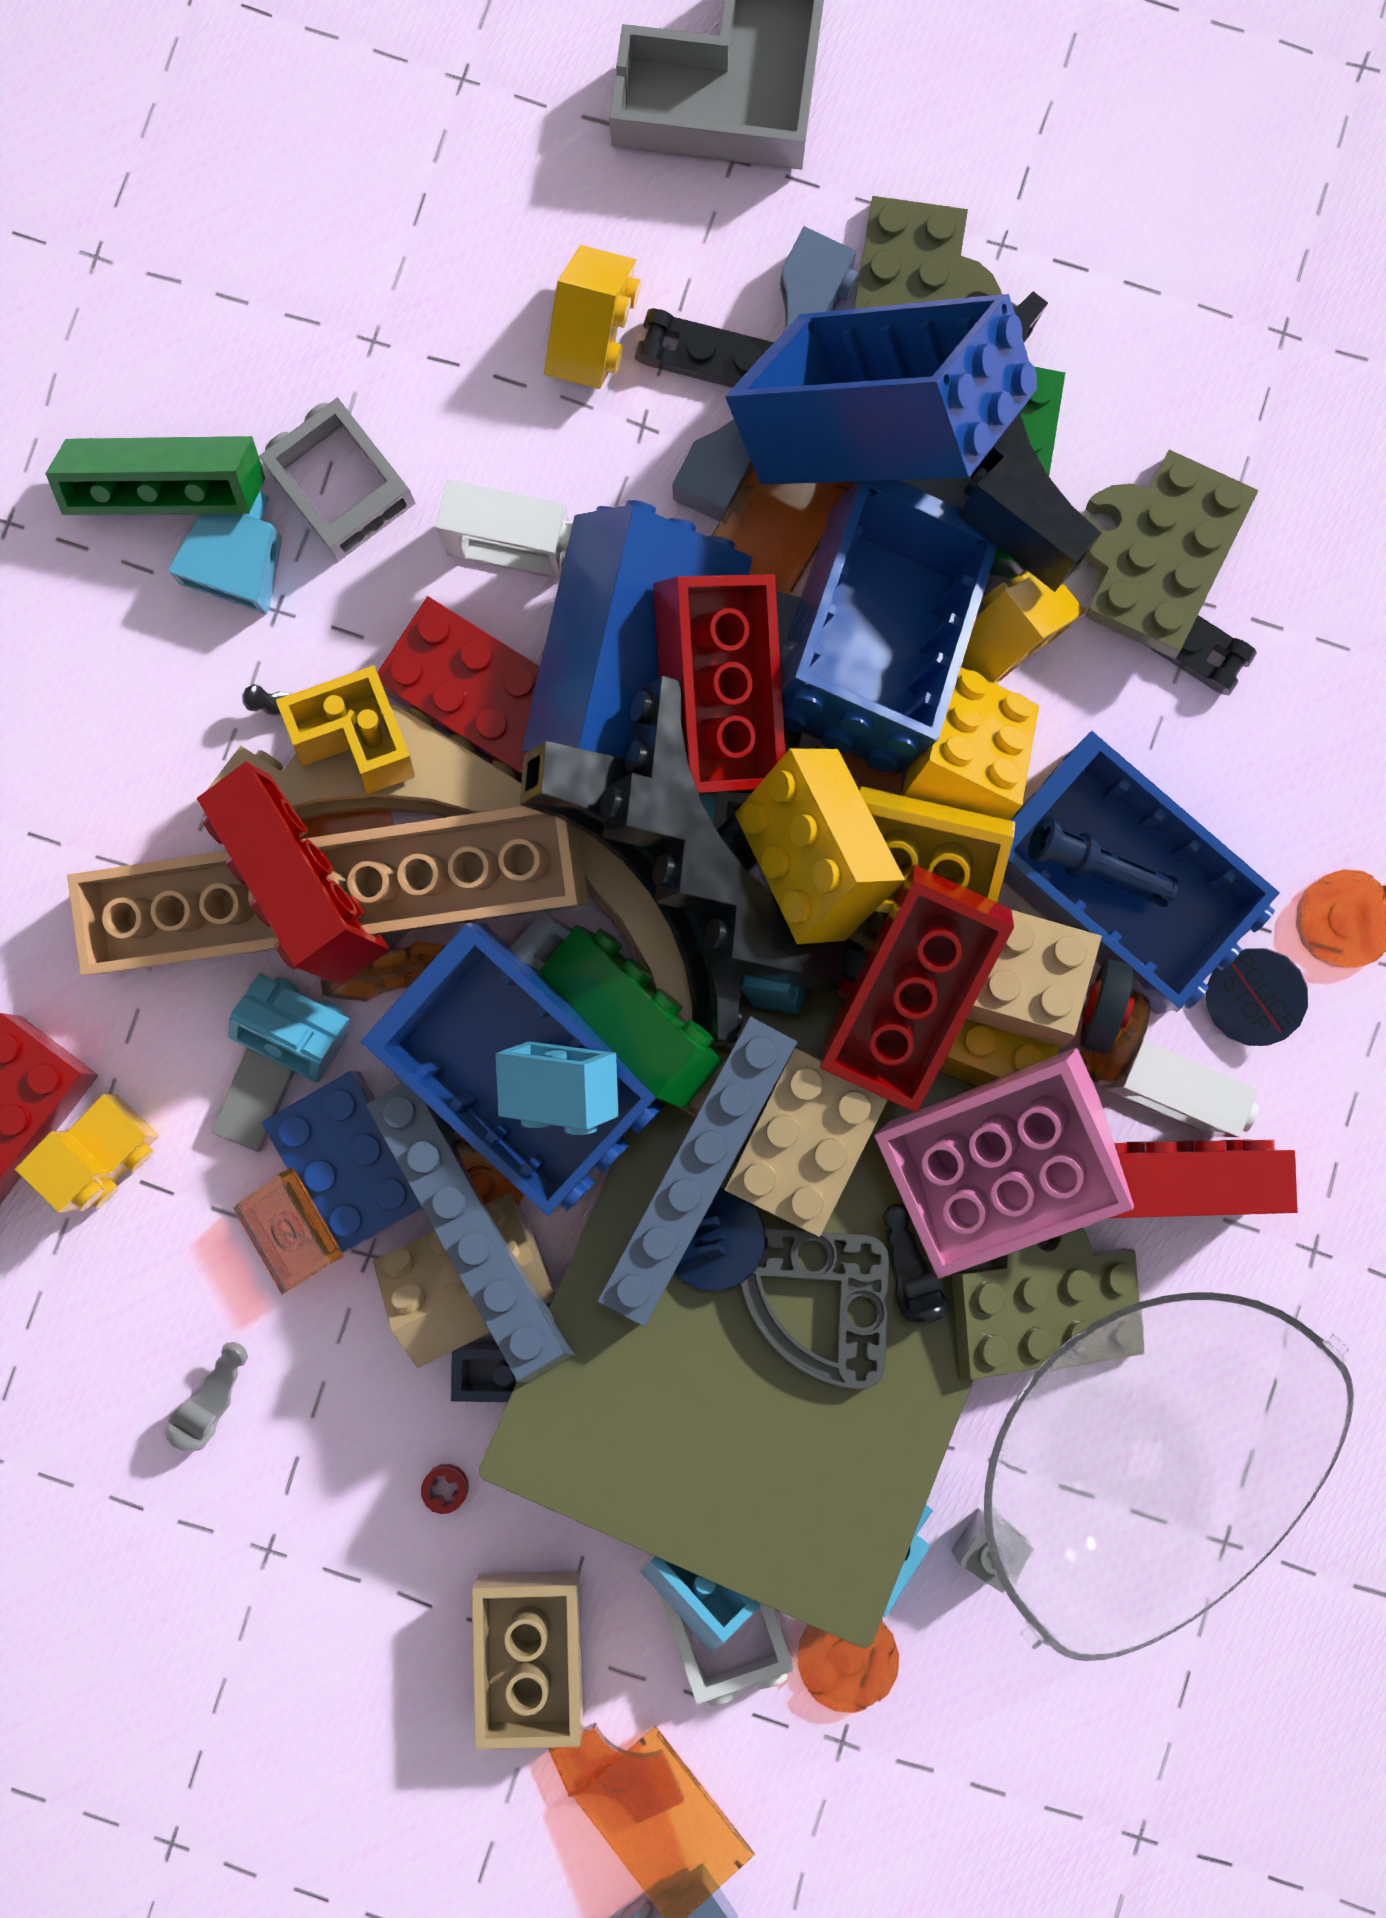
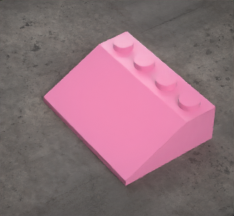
[874,1048,1134,1279]

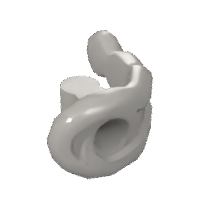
[165,1342,248,1452]

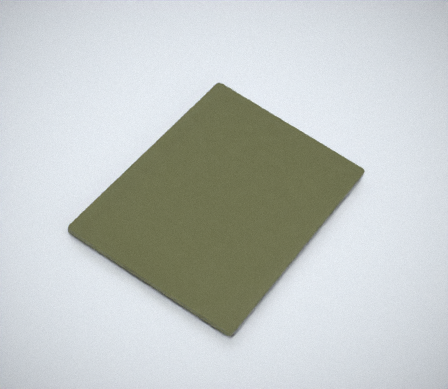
[479,986,1090,1648]

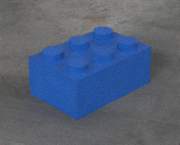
[261,1071,422,1256]

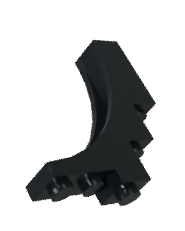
[959,291,1102,592]
[600,676,845,990]
[520,741,744,1048]

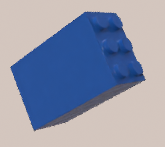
[725,294,1038,485]
[780,480,997,774]
[521,500,753,759]
[1003,730,1280,1014]
[360,923,665,1216]

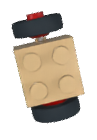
[966,910,1134,1054]

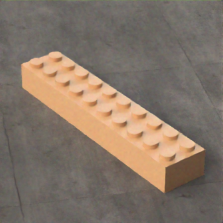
[67,806,589,976]

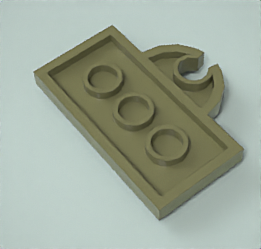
[854,196,1002,309]
[1084,449,1259,659]
[951,1228,1143,1380]

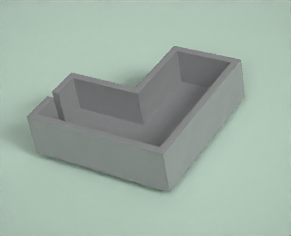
[609,0,824,170]

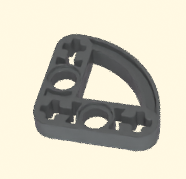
[739,1228,889,1390]

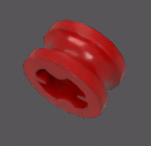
[421,1464,469,1514]

